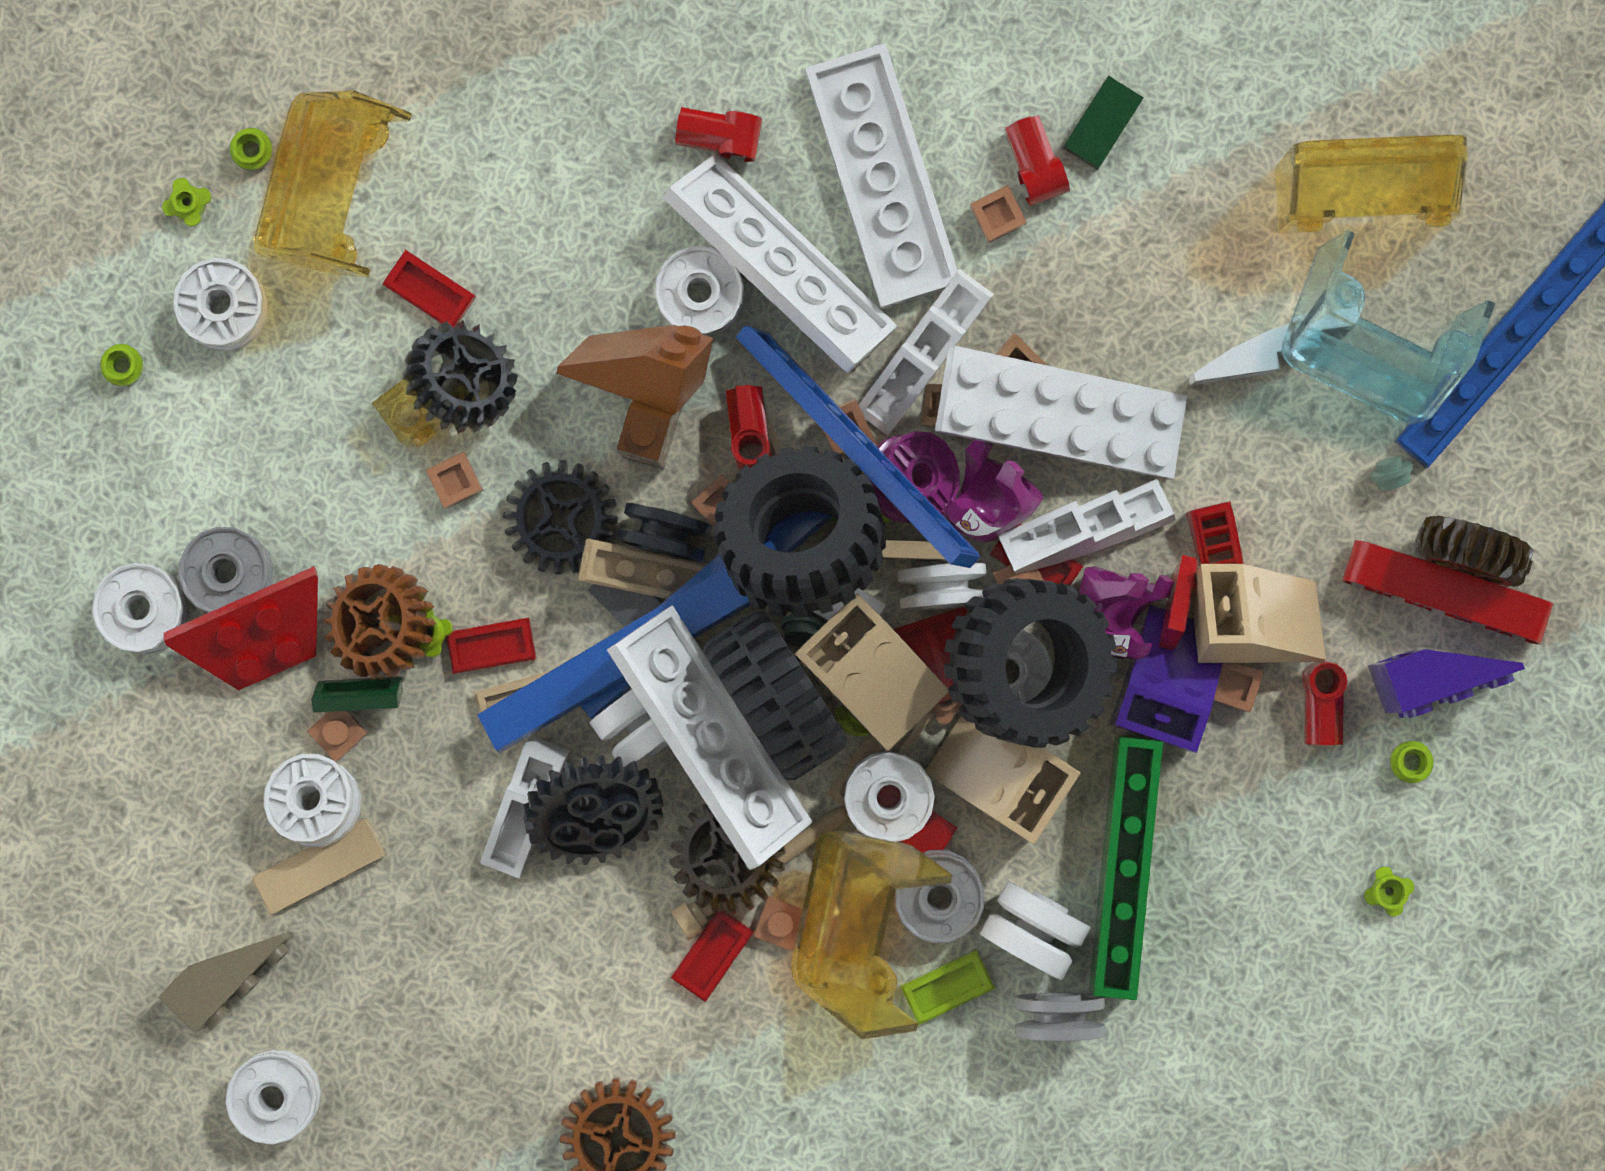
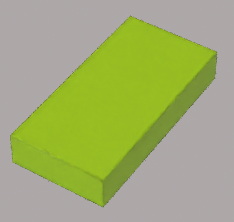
[900,949,995,1025]

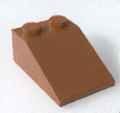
[556,325,714,415]

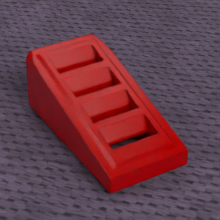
[1186,501,1244,567]

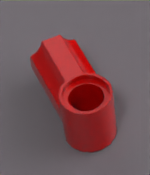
[675,107,763,162]
[1004,115,1070,206]
[726,385,772,470]
[1302,662,1348,745]

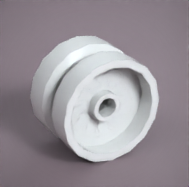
[589,690,669,767]
[979,881,1091,980]

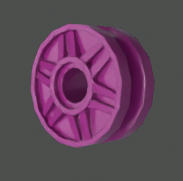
[869,431,960,523]

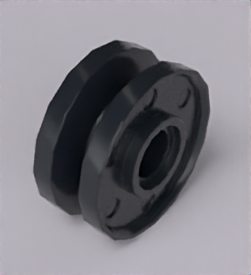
[617,503,712,563]

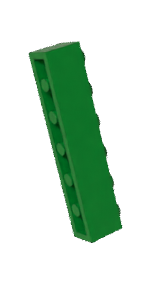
[1089,737,1163,1000]

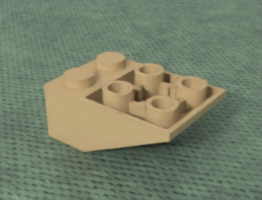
[1191,564,1326,663]
[795,593,949,751]
[925,715,1081,845]

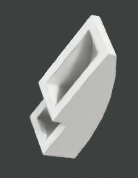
[480,735,570,878]

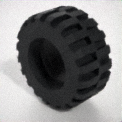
[713,446,886,618]
[944,578,1118,748]
[702,611,848,780]

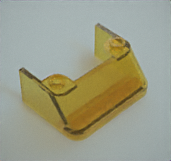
[254,90,412,277]
[1275,135,1468,233]
[791,830,953,1040]

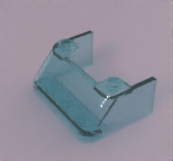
[1282,230,1496,424]

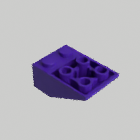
[1110,605,1223,753]
[1368,649,1525,718]

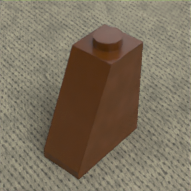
[617,401,682,470]

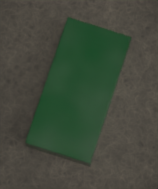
[1063,75,1144,170]
[311,676,403,713]

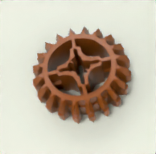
[322,564,437,680]
[559,1078,676,1171]

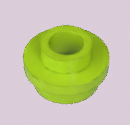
[230,128,273,171]
[100,344,144,386]
[1390,741,1434,783]

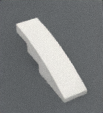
[859,269,993,436]
[1189,307,1358,386]
[998,479,1176,574]

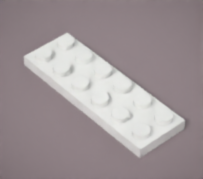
[805,43,958,309]
[663,154,897,373]
[935,346,1187,479]
[607,605,812,870]

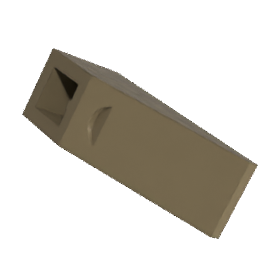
[158,932,292,1033]

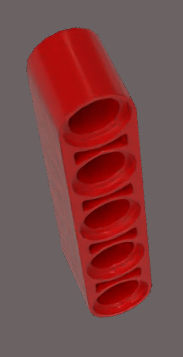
[1342,540,1554,645]

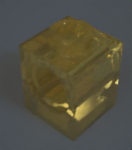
[372,380,440,448]

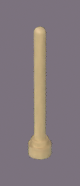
[671,806,849,940]

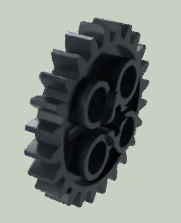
[523,755,664,865]

